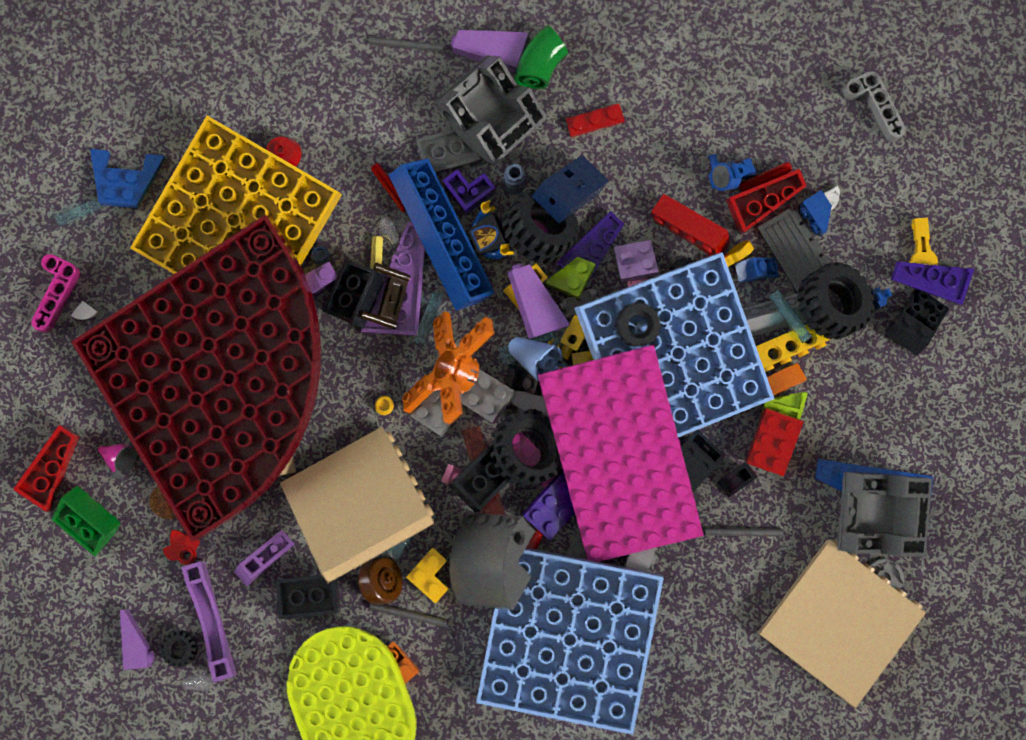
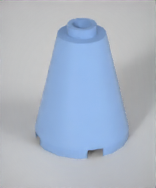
[508,337,562,381]

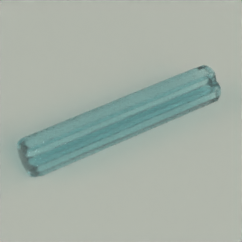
[55,198,106,226]
[414,292,443,346]

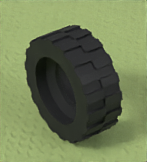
[615,303,661,347]

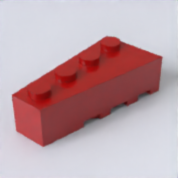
[726,169,807,235]
[651,194,730,256]
[13,425,80,512]

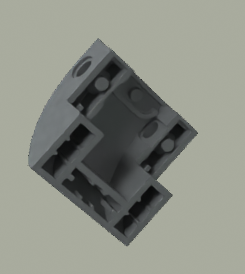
[434,55,548,165]
[837,472,932,557]
[449,513,535,610]

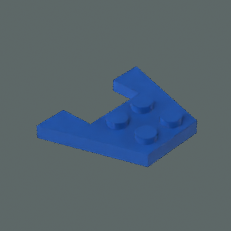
[90,149,166,208]

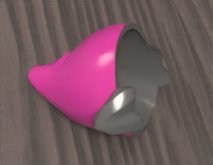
[98,444,139,479]

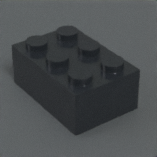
[323,258,387,329]
[448,443,510,513]
[275,575,341,620]

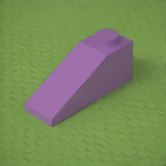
[305,262,337,296]
[234,530,294,586]
[120,609,154,670]

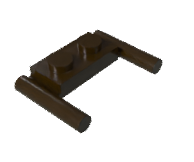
[359,263,411,330]

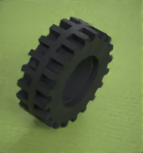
[489,409,563,487]

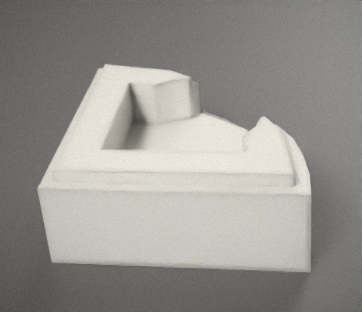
[824,185,840,210]
[71,301,99,320]

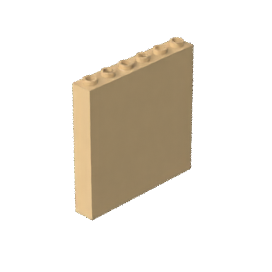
[280,427,434,583]
[757,539,926,708]

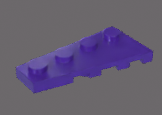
[557,211,624,286]
[891,262,974,305]

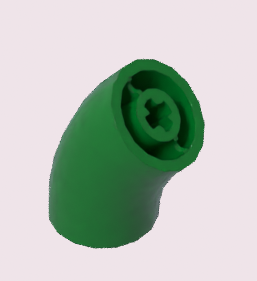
[514,25,568,89]

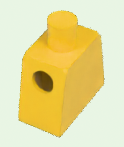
[560,315,585,360]

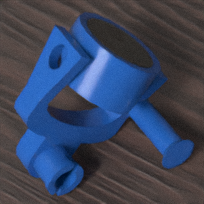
[707,154,757,191]

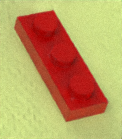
[565,103,625,138]

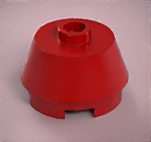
[265,136,301,167]

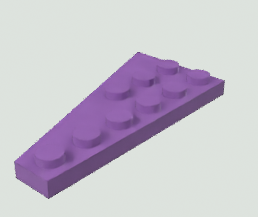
[361,222,425,337]

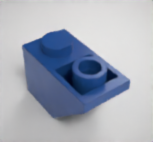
[799,190,832,237]
[735,257,779,282]

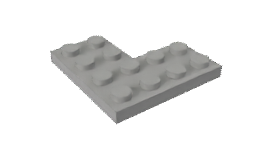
[410,369,516,437]

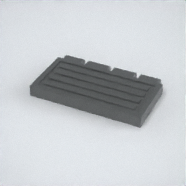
[756,208,831,292]

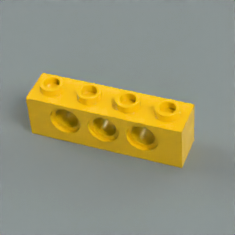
[756,324,830,372]

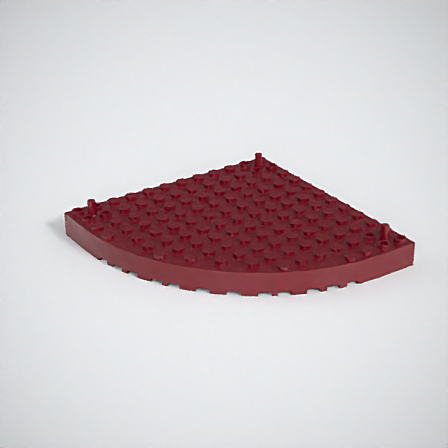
[71,214,321,542]

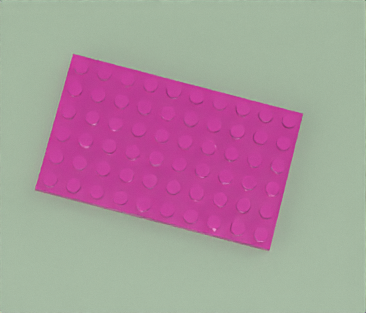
[538,344,704,562]

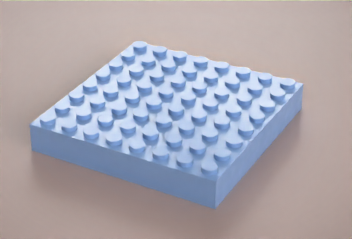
[574,253,774,437]
[476,548,664,734]

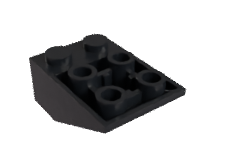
[885,289,949,356]
[680,430,725,493]

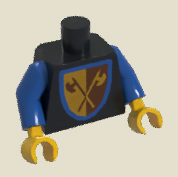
[468,200,514,260]

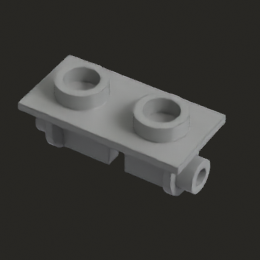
[559,289,598,318]

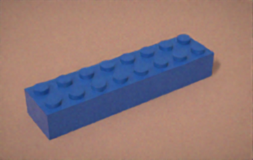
[389,159,495,311]

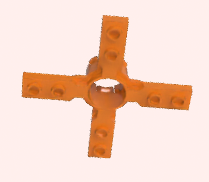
[402,311,494,424]

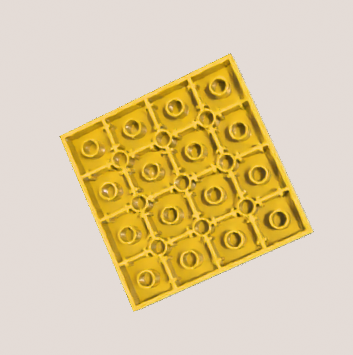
[130,116,342,274]

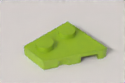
[546,257,596,299]
[760,391,808,419]

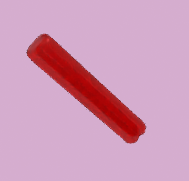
[739,162,792,192]
[371,163,406,212]

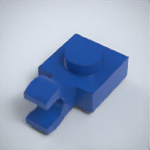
[871,287,892,310]

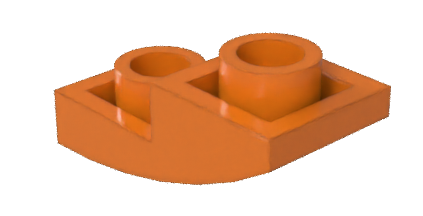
[767,363,807,396]

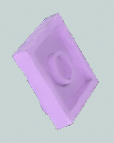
[614,240,659,282]

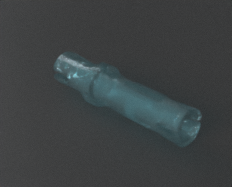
[769,289,813,344]

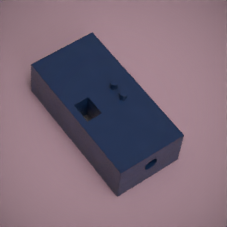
[532,155,609,223]

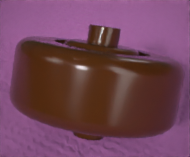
[358,557,403,605]

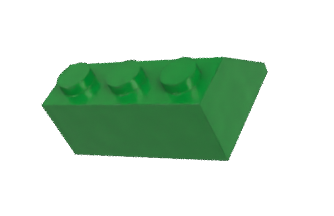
[52,486,121,557]

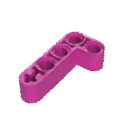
[31,254,80,333]

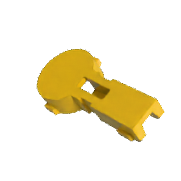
[909,218,938,265]
[724,240,754,267]

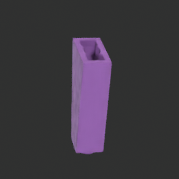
[450,30,528,73]
[508,263,570,339]

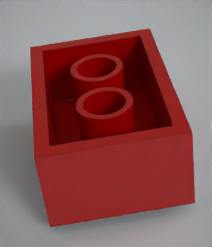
[745,407,804,477]

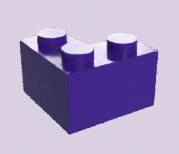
[442,169,496,215]

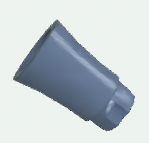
[502,164,527,195]

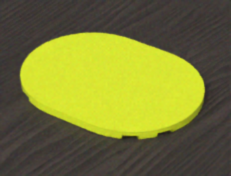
[286,626,416,740]

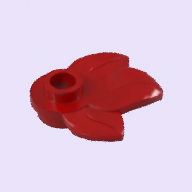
[162,530,200,565]

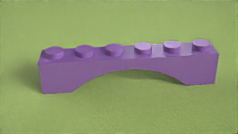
[181,561,237,683]

